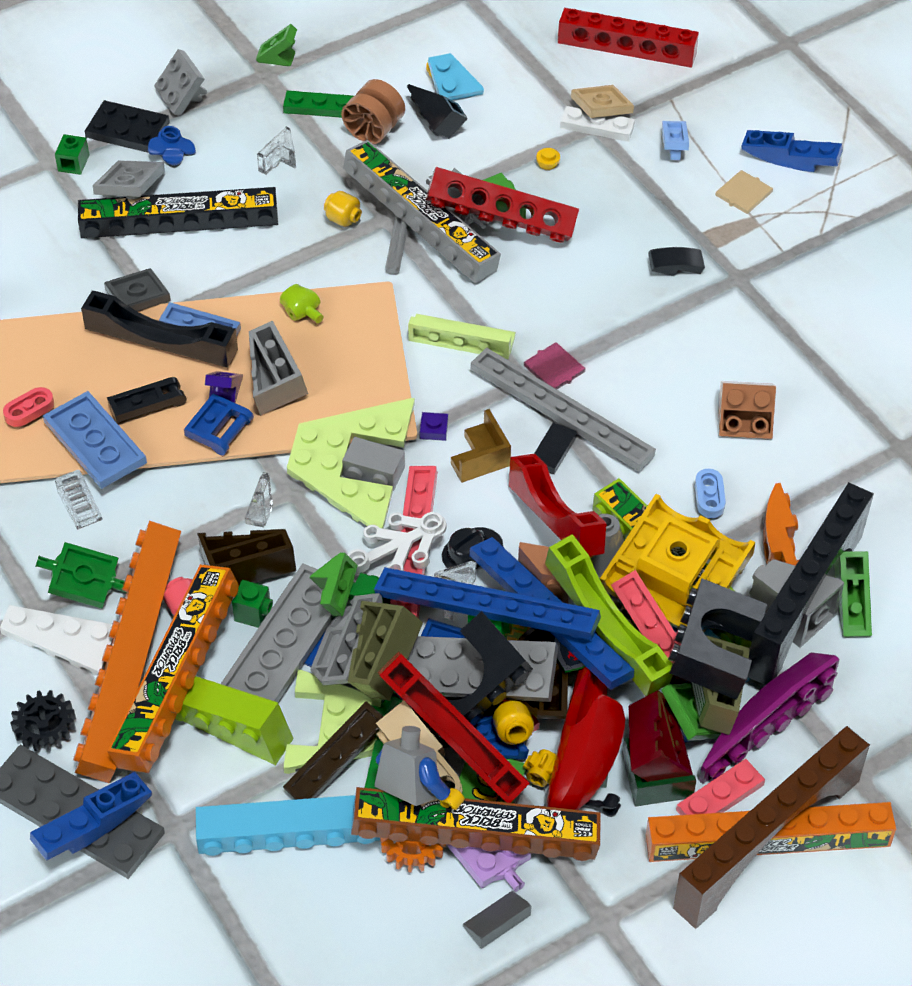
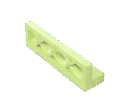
[408,314,516,360]

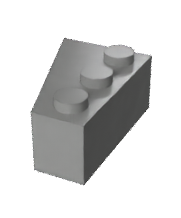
[249,321,308,416]

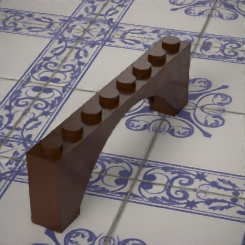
[673,726,870,929]

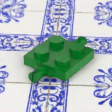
[35,542,126,609]

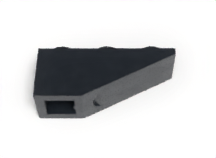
[406,84,468,139]

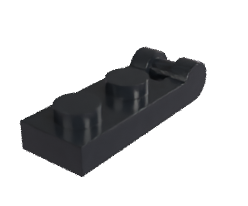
[107,377,187,423]

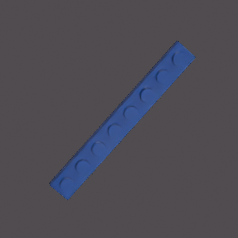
[470,537,634,690]
[374,567,601,640]

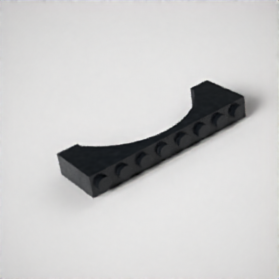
[748,482,874,685]

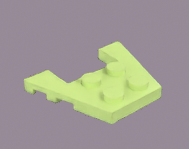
[284,670,382,774]

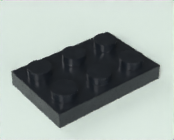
[85,100,170,153]

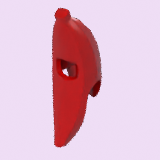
[546,667,625,810]

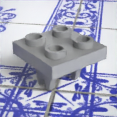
[154,49,207,116]

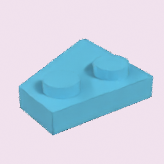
[428,53,484,100]

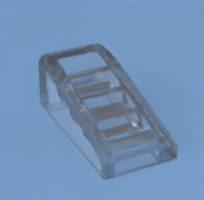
[55,470,103,530]
[245,472,273,528]

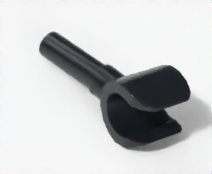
[584,793,621,817]

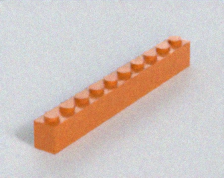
[73,520,181,783]

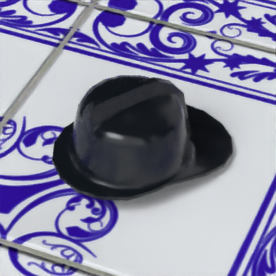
[442,527,503,574]

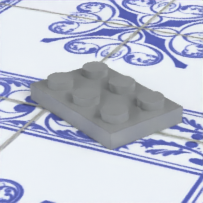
[93,160,165,199]

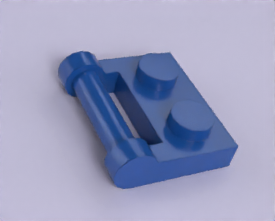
[184,393,254,455]

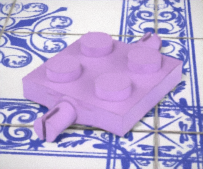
[447,845,532,892]

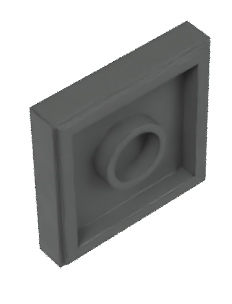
[104,268,171,311]

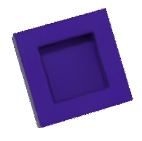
[420,412,448,441]

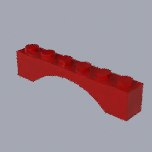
[509,453,607,558]
[377,651,530,803]

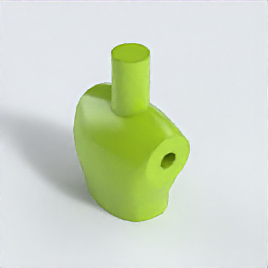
[280,284,324,323]

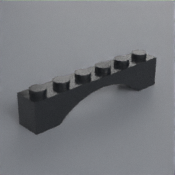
[81,290,238,368]

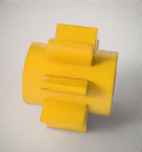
[523,749,556,787]

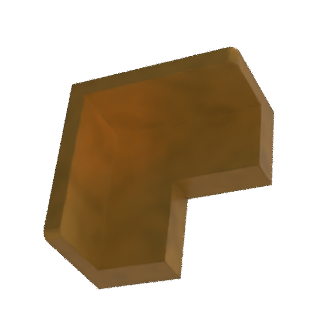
[451,409,511,483]

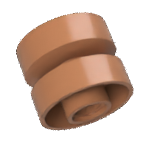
[341,79,405,144]

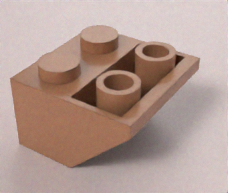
[719,381,776,439]

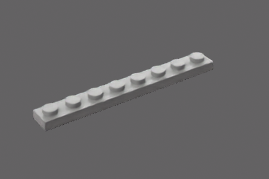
[470,348,656,472]

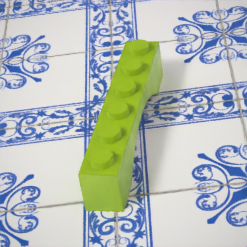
[545,534,673,696]

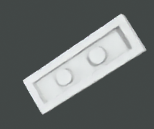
[560,106,635,142]

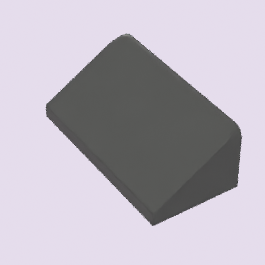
[463,891,532,949]

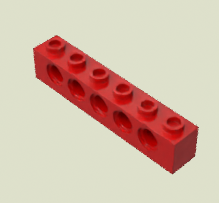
[558,7,699,68]
[425,167,579,243]

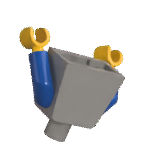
[375,726,465,810]

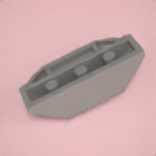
[310,593,382,685]

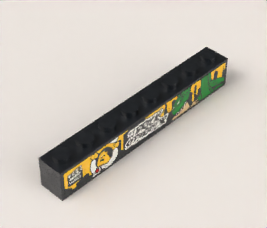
[78,187,278,238]

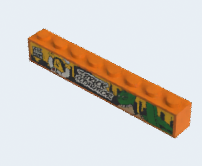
[107,564,239,773]
[645,802,896,862]

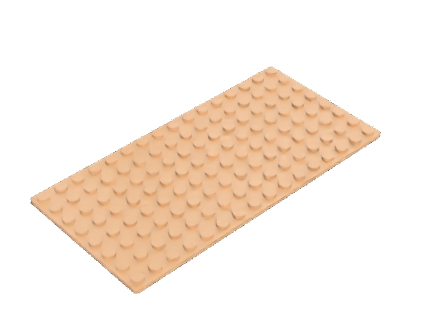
[0,281,417,483]

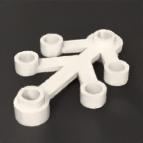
[348,512,447,575]

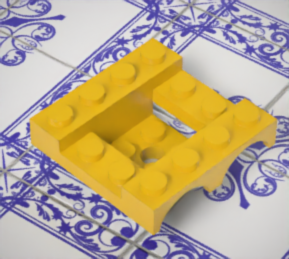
[600,494,755,632]

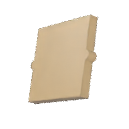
[715,170,773,214]

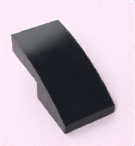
[648,247,705,276]

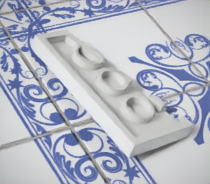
[0,605,113,676]

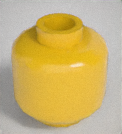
[324,191,362,227]
[493,700,534,745]

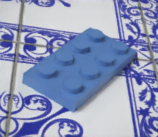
[43,391,147,489]

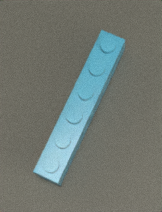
[196,795,380,856]

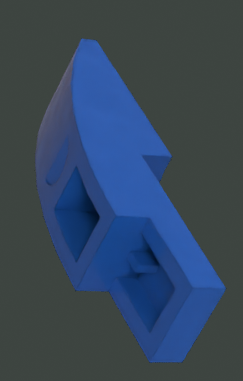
[741,130,843,172]
[30,772,152,861]

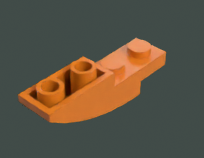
[763,483,799,566]

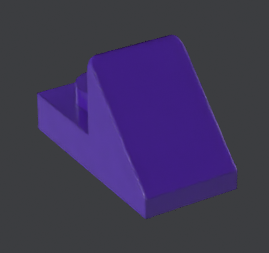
[205,371,243,403]

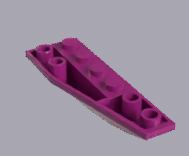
[699,652,840,784]

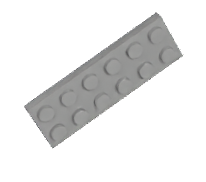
[221,563,335,702]
[407,636,558,702]

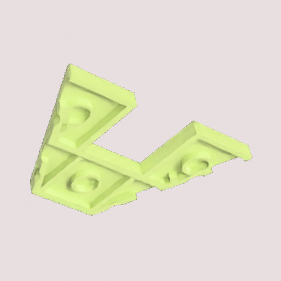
[287,398,415,529]

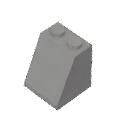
[749,559,844,648]

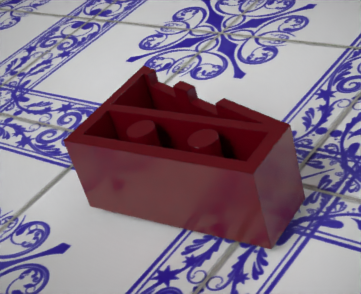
[628,690,693,782]

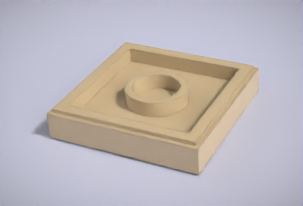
[571,85,634,118]

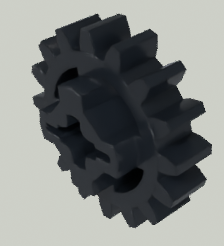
[10,690,76,751]

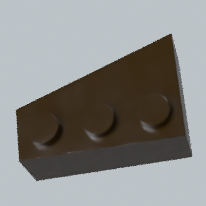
[197,529,297,586]

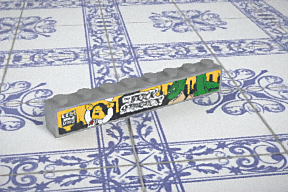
[343,140,501,284]

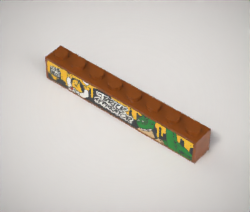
[351,787,601,861]

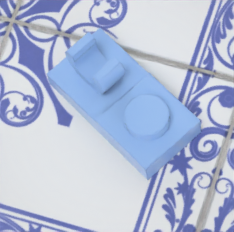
[662,121,689,160]

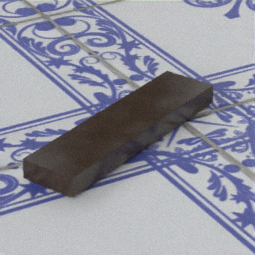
[283,701,384,800]

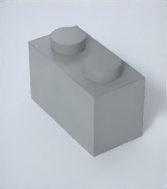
[342,437,405,491]

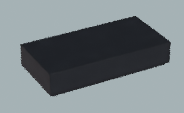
[534,422,577,474]

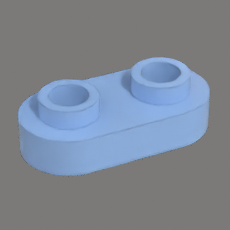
[695,469,726,518]

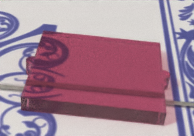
[524,342,586,389]

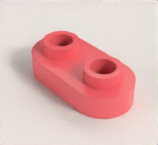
[3,387,54,427]

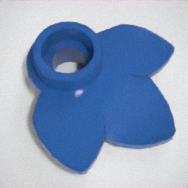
[148,126,196,166]

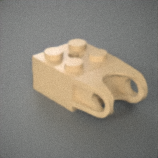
[376,700,463,793]

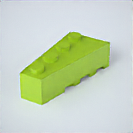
[175,676,294,766]

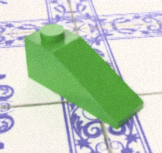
[834,551,872,637]

